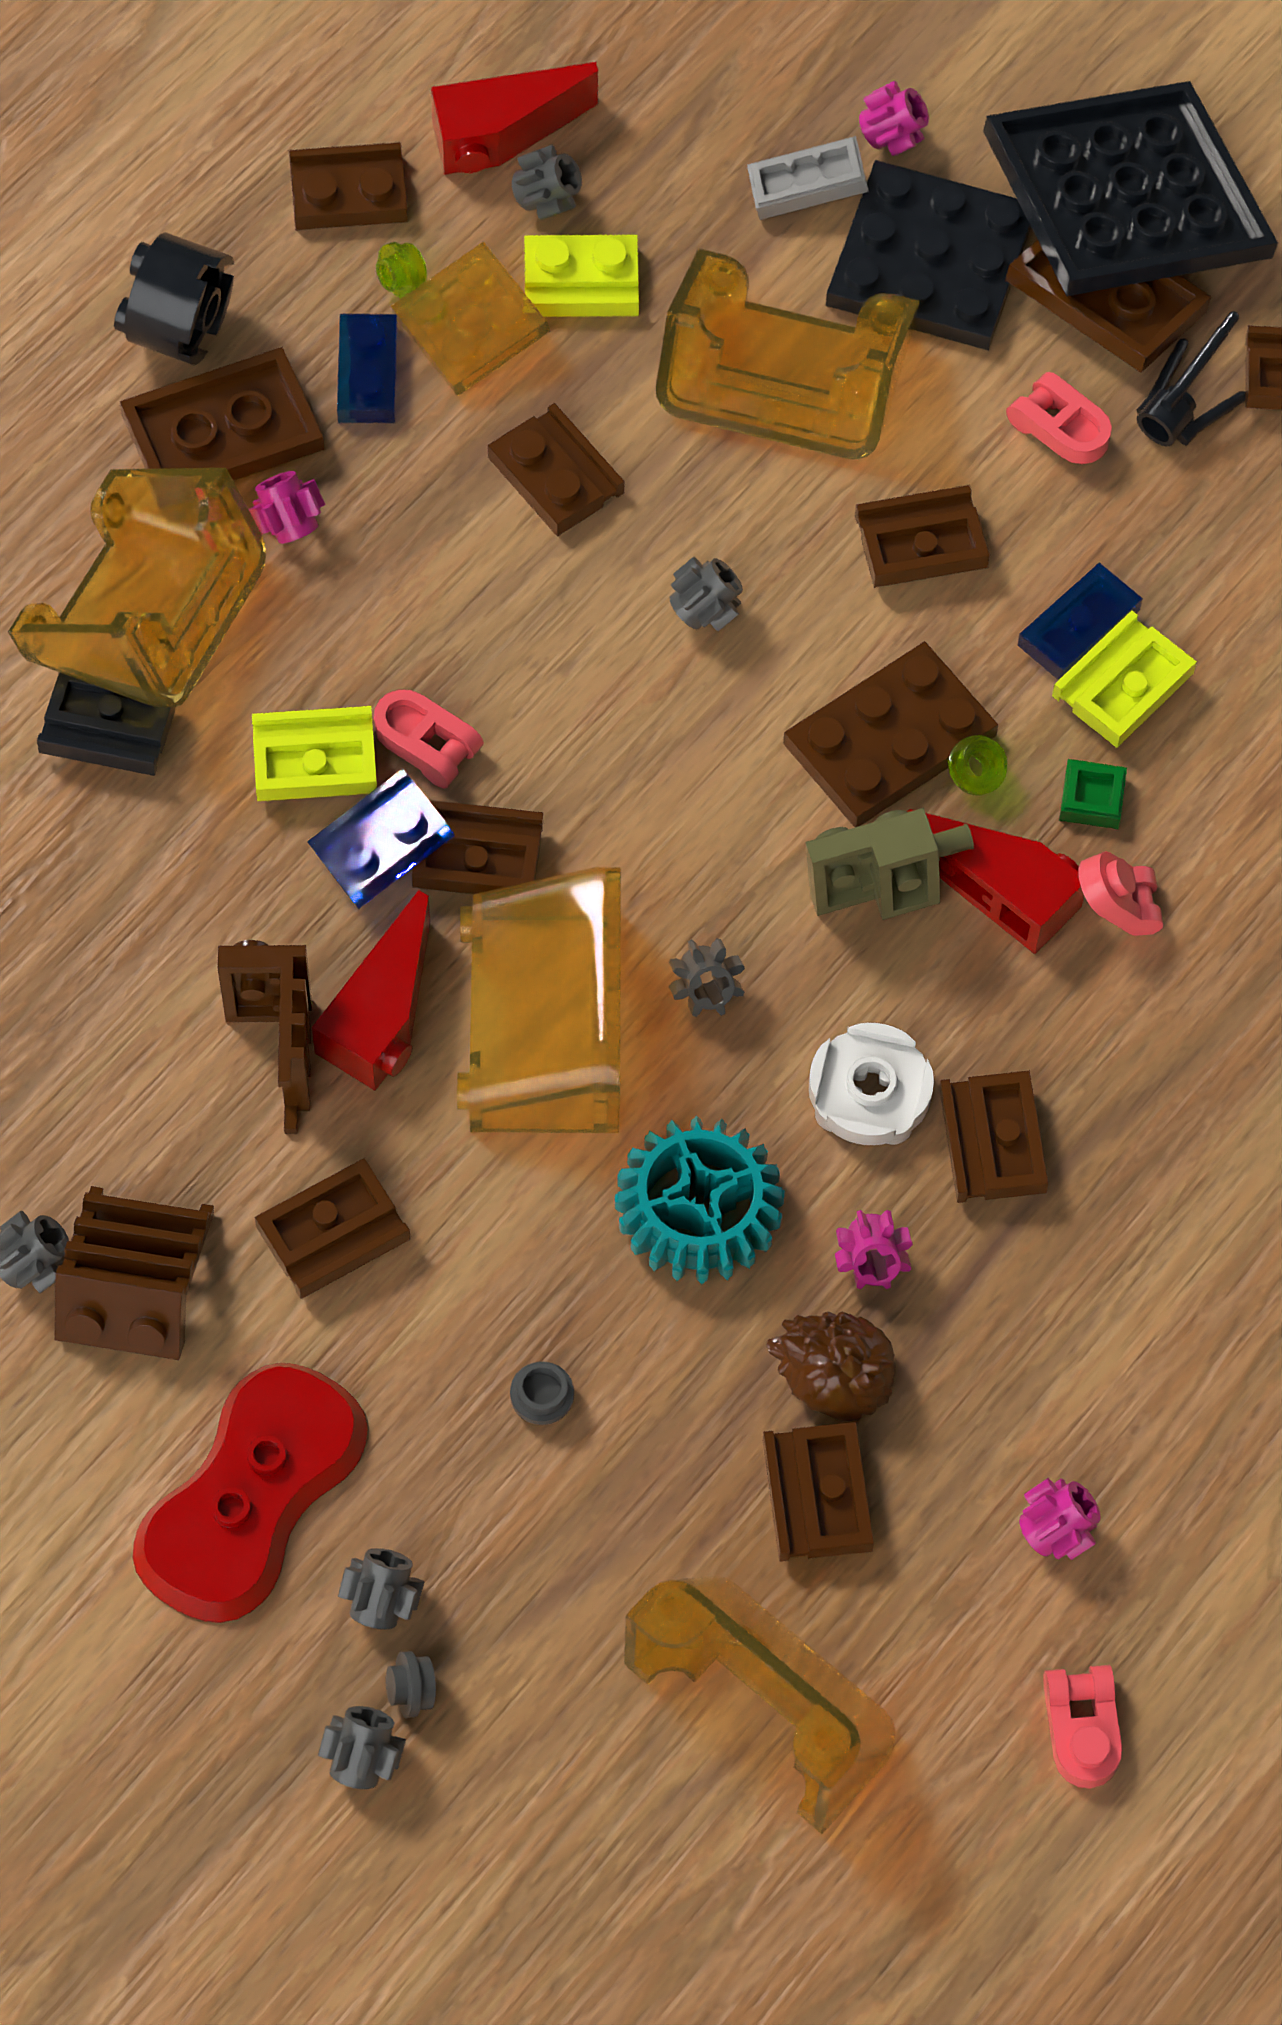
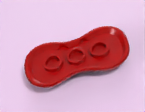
[133,1362,368,1623]

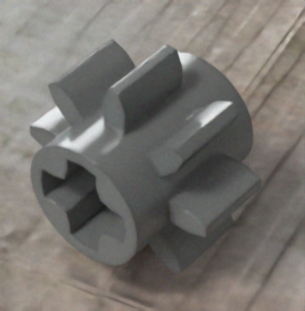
[512,145,582,220]
[670,556,743,631]
[669,938,745,1017]
[0,1211,69,1293]
[338,1548,424,1629]
[318,1706,406,1789]

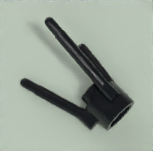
[1136,311,1246,447]

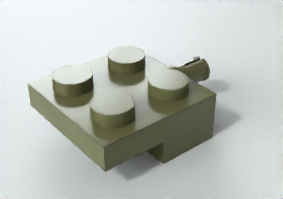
[805,808,974,920]

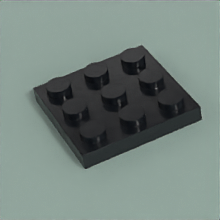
[825,160,1031,351]

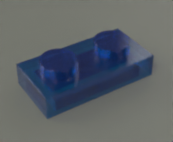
[337,314,398,423]
[1017,562,1143,680]

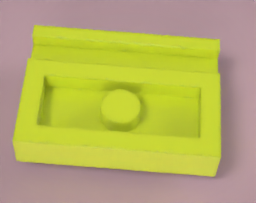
[524,235,639,317]
[1052,610,1197,748]
[252,706,377,801]

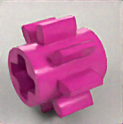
[859,81,929,156]
[248,471,325,543]
[835,1210,913,1289]
[1019,1478,1100,1560]

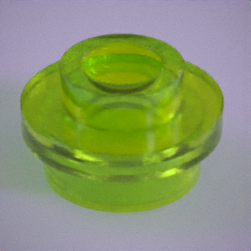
[376,242,427,299]
[948,735,1007,796]

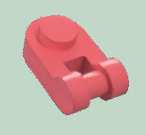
[1006,372,1112,464]
[374,689,484,789]
[1078,851,1163,936]
[1043,1665,1122,1788]

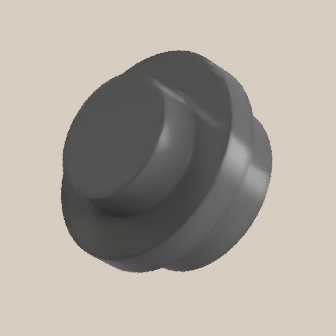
[510,1362,574,1425]
[386,1651,436,1718]

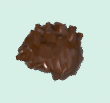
[766,1311,896,1421]

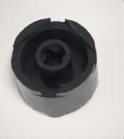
[114,232,234,365]

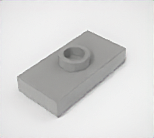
[747,136,869,220]

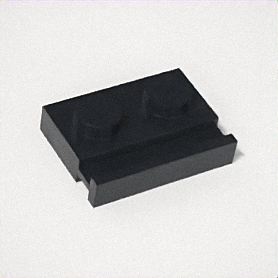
[37,669,177,776]

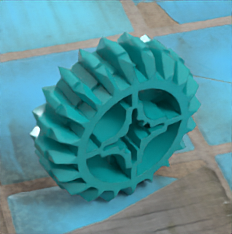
[615,1115,785,1285]

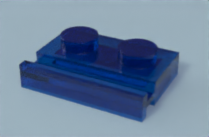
[307,768,455,909]

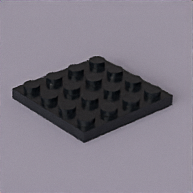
[983,81,1278,296]

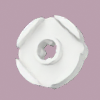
[809,1023,934,1145]

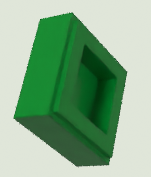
[1059,759,1127,829]

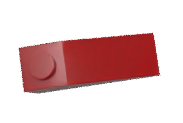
[431,62,598,175]
[907,809,1084,954]
[312,890,430,1091]

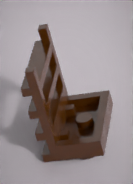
[217,940,312,1134]
[55,1186,214,1360]

